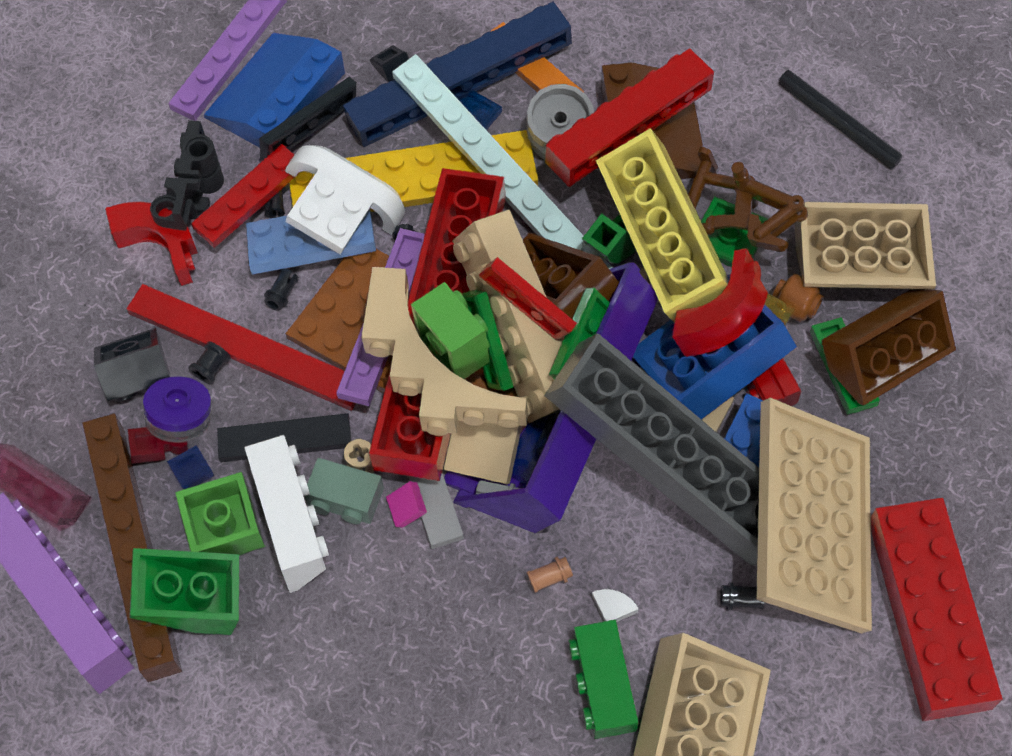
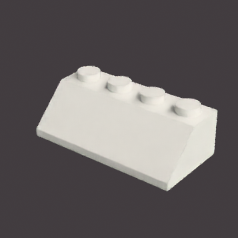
[245,435,329,593]

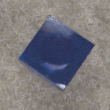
[167,445,214,490]

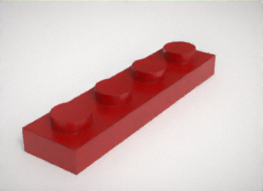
[191,144,302,248]

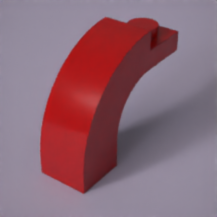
[105,202,198,286]
[672,248,768,357]

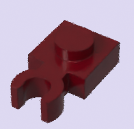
[127,426,188,464]

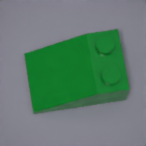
[129,548,239,635]

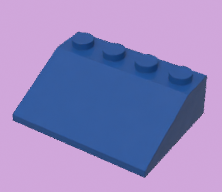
[204,33,345,148]
[633,274,797,420]

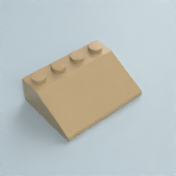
[795,202,936,289]
[633,633,771,756]

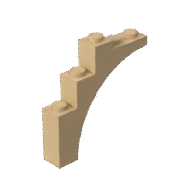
[361,267,528,436]

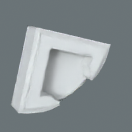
[592,589,639,622]

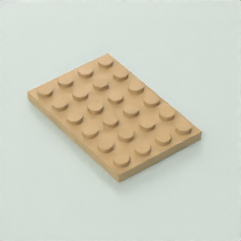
[757,398,872,634]

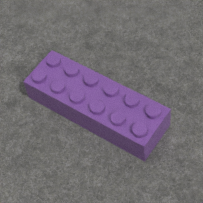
[0,492,134,694]

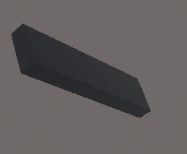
[259,77,357,160]
[217,413,352,463]

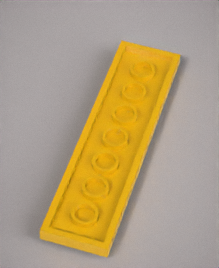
[289,130,538,212]

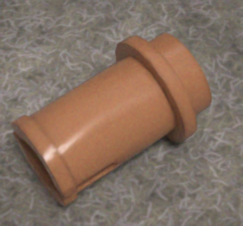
[527,557,573,593]

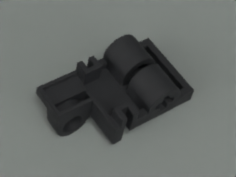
[150,120,224,231]

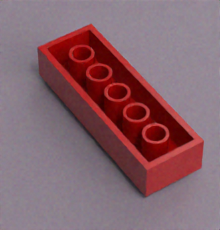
[870,498,1003,721]

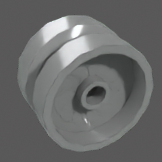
[527,84,594,160]

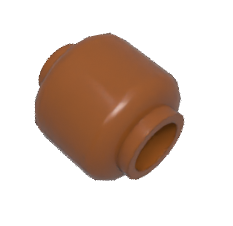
[773,274,824,322]

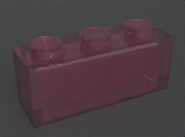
[0,443,91,526]

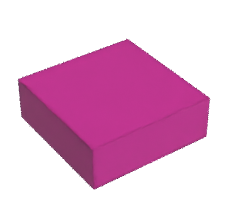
[386,481,427,528]

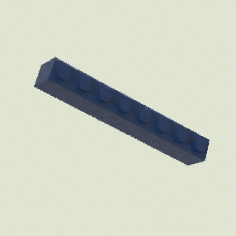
[343,1,572,148]

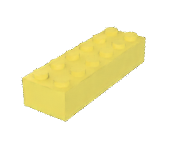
[596,128,729,323]

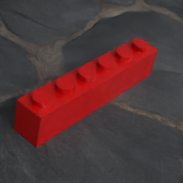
[545,48,714,187]

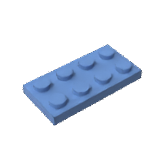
[246,209,376,275]

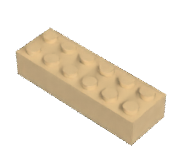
[453,209,564,423]

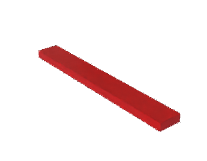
[126,284,356,411]

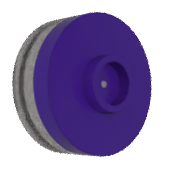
[143,376,211,442]

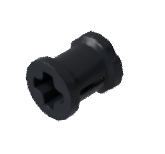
[188,341,231,384]

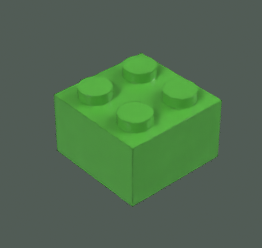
[411,282,490,379]
[175,472,265,555]

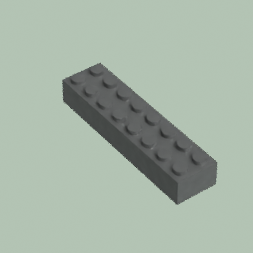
[544,333,759,566]

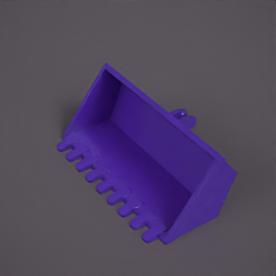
[444,263,658,533]

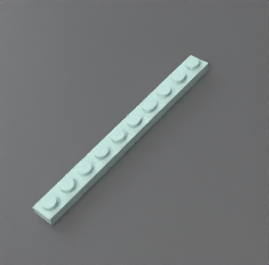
[392,54,613,269]

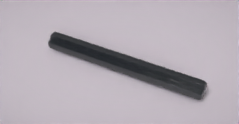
[779,70,902,169]

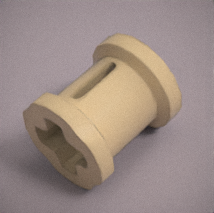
[344,439,374,473]

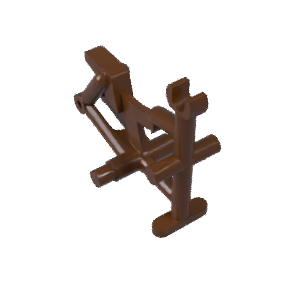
[687,147,808,252]

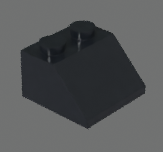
[94,328,170,401]

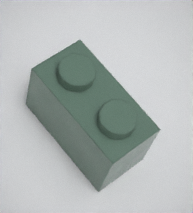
[304,458,384,525]

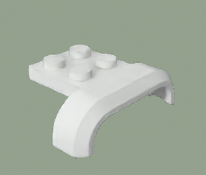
[285,145,405,255]

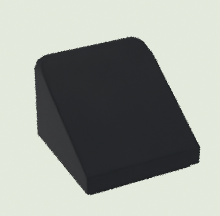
[370,45,409,83]

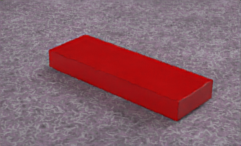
[479,257,577,340]

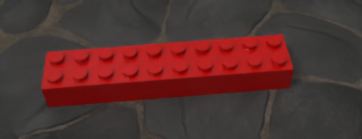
[369,168,506,481]

